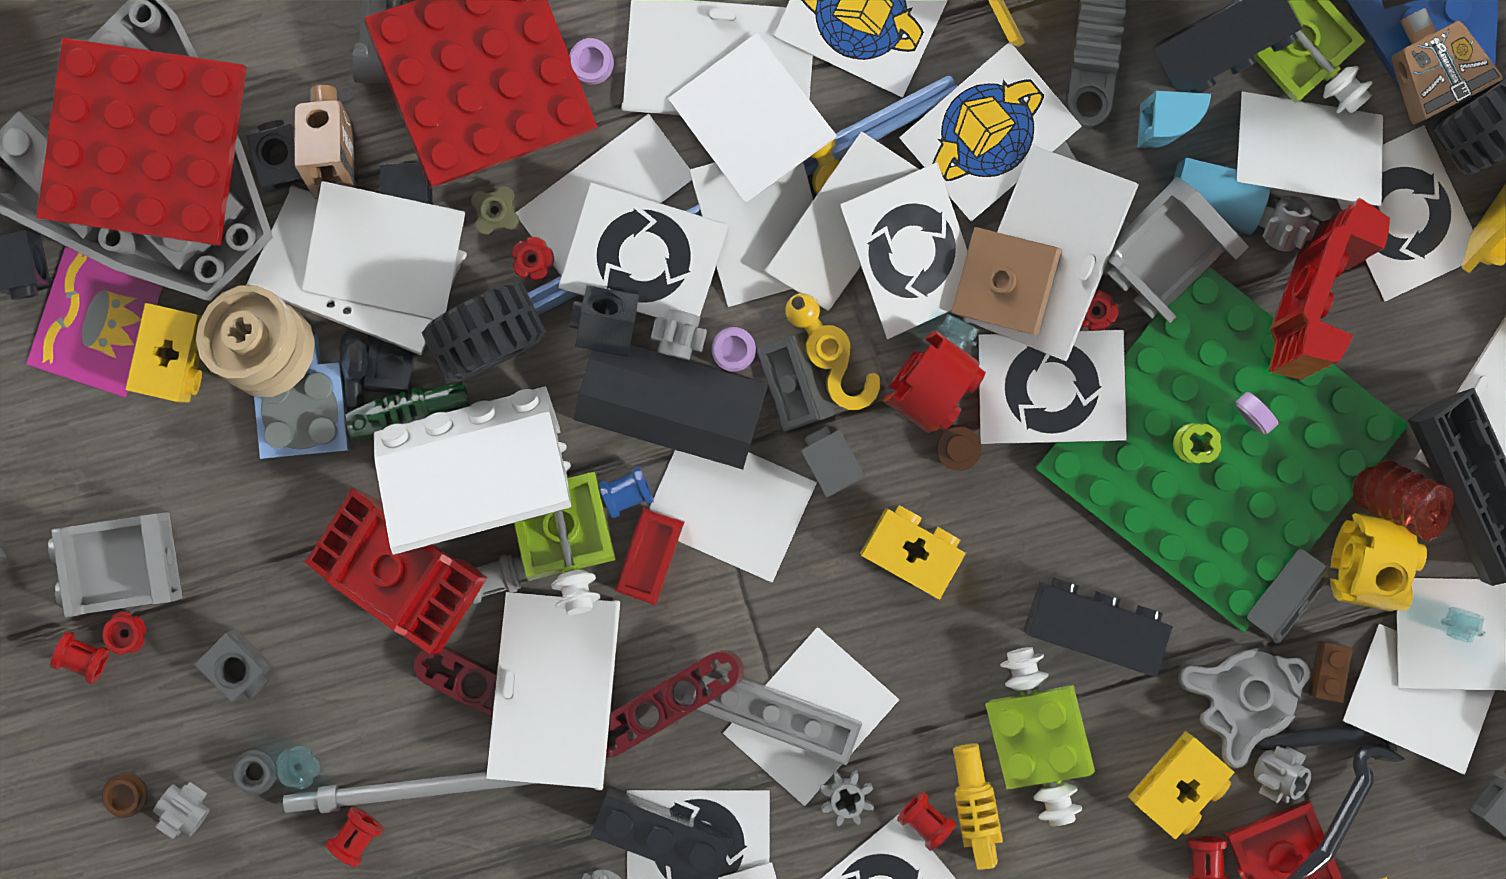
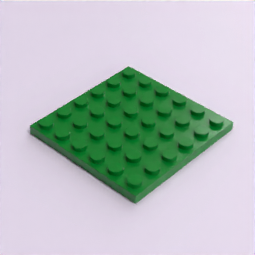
[1034,267,1409,633]

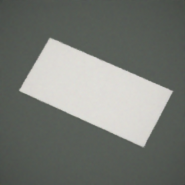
[516,114,692,275]
[765,131,920,311]

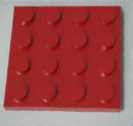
[364,0,597,189]
[36,38,247,246]

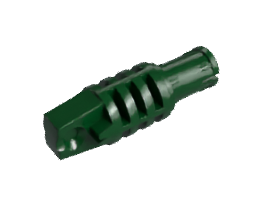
[345,381,471,443]

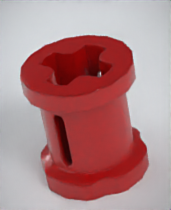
[50,631,110,685]
[897,791,956,851]
[325,807,384,867]
[1187,836,1229,879]

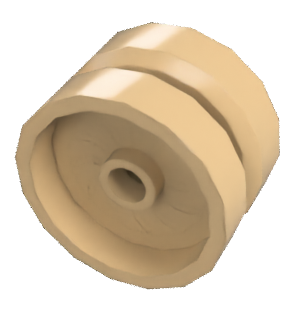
[196,285,315,397]

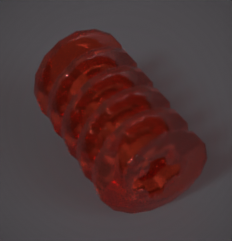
[1352,459,1454,542]

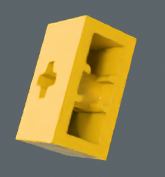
[126,303,203,402]
[860,505,966,600]
[1128,731,1235,840]

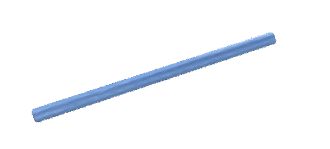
[527,76,958,315]

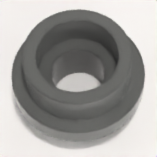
[232,749,277,794]

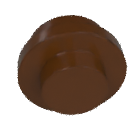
[937,427,982,471]
[102,773,148,818]

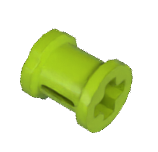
[1173,423,1222,464]

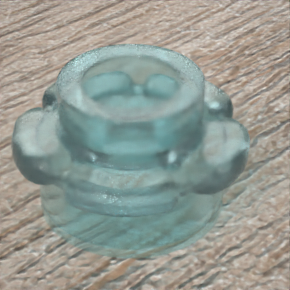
[937,314,979,350]
[1441,607,1486,643]
[277,745,320,789]

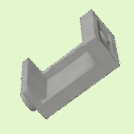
[1107,177,1249,323]
[48,512,182,617]

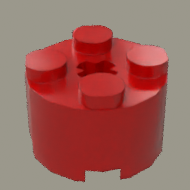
[883,330,986,433]

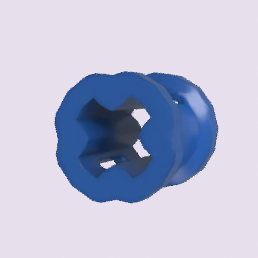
[598,466,654,518]

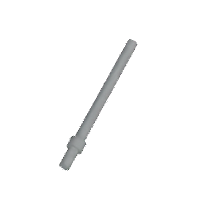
[283,772,539,813]

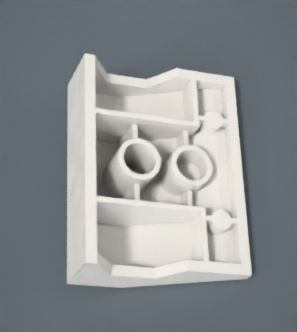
[374,386,571,555]

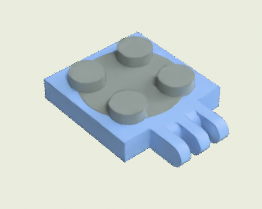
[254,334,351,459]

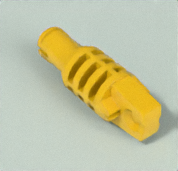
[953,743,1003,870]

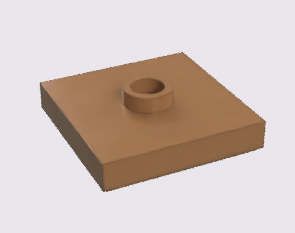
[951,227,1062,336]

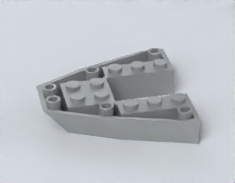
[0,0,273,301]

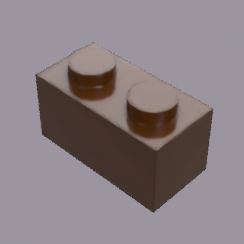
[1309,640,1353,703]

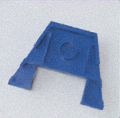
[1344,0,1499,88]

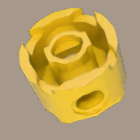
[1330,513,1427,611]

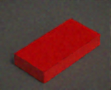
[614,507,685,605]

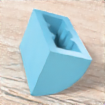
[1137,91,1211,149]
[1173,158,1271,235]

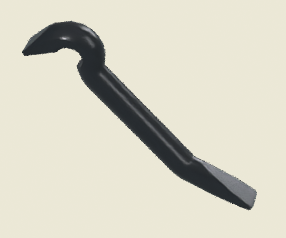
[1254,724,1397,751]
[1287,743,1404,879]

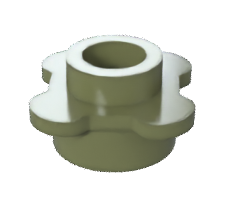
[471,186,519,235]

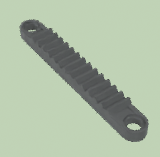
[1065,0,1126,129]

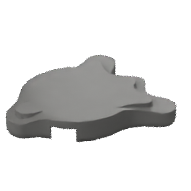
[1178,650,1310,768]

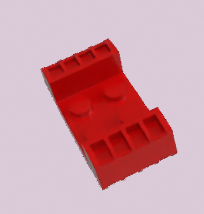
[1269,198,1390,380]
[304,488,488,654]

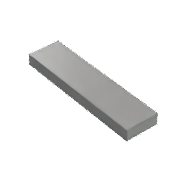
[681,660,862,766]

